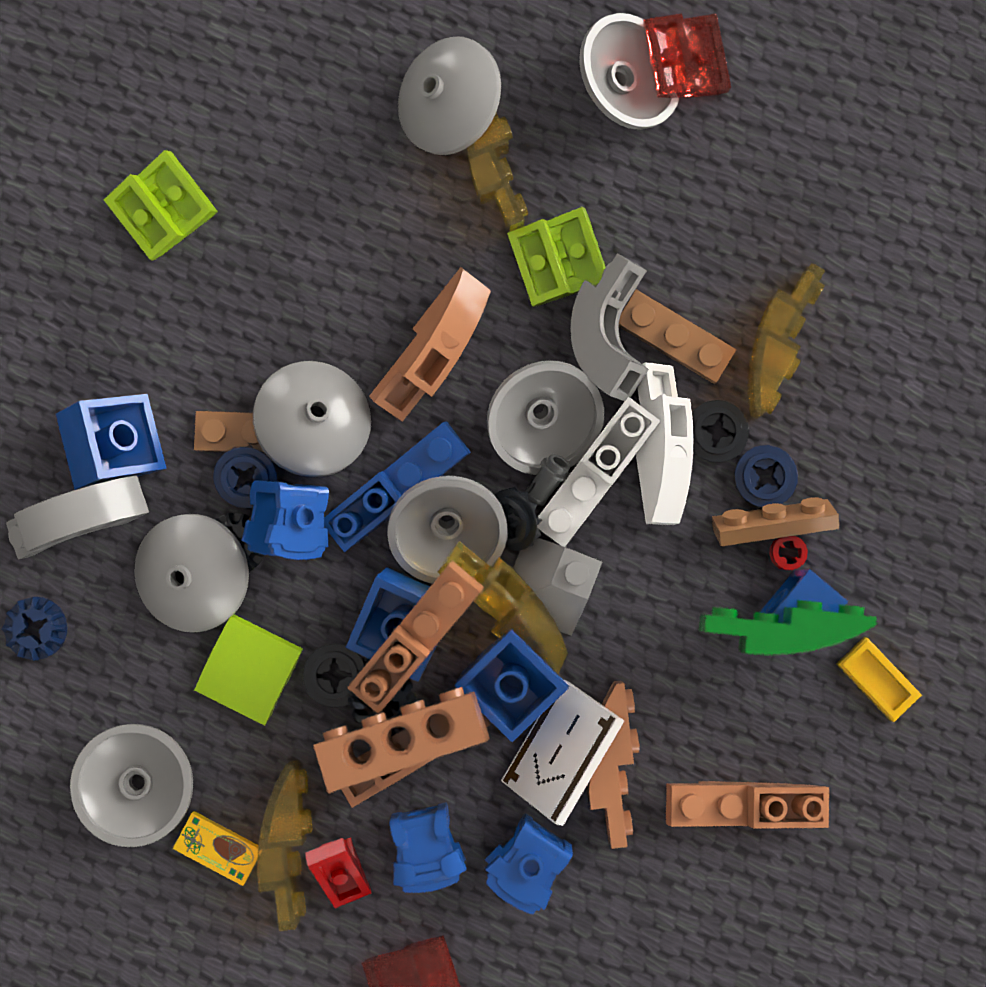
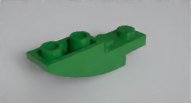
[699,600,877,655]

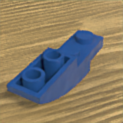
[324,421,471,552]

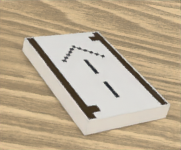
[501,680,624,826]

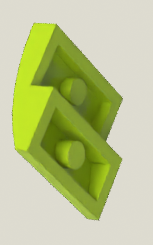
[104,150,218,260]
[507,207,606,307]
[194,614,303,726]

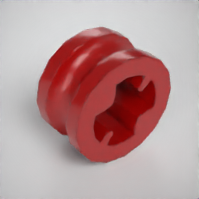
[769,536,808,570]

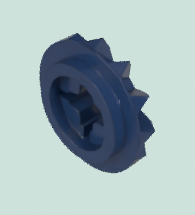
[213,445,278,508]
[734,445,798,508]
[1,597,67,660]

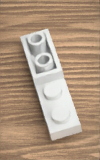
[636,362,693,525]
[537,397,660,547]

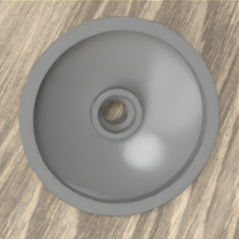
[580,13,681,130]
[398,37,501,155]
[253,361,371,477]
[487,361,604,475]
[387,476,508,584]
[134,514,249,632]
[70,724,193,847]

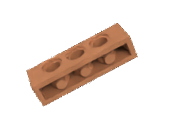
[313,687,490,793]

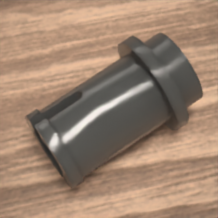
[525,454,570,506]

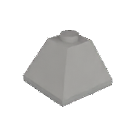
[498,538,602,636]

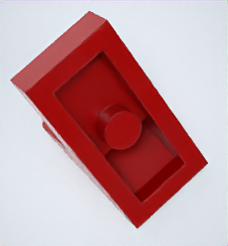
[305,837,372,908]

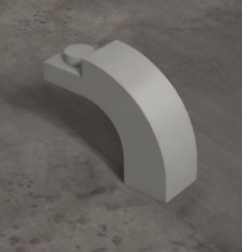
[570,253,649,401]
[6,475,149,560]

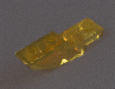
[466,113,528,232]
[747,263,826,419]
[437,541,568,674]
[257,760,313,931]

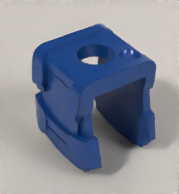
[242,480,329,560]
[390,802,467,893]
[485,813,573,914]

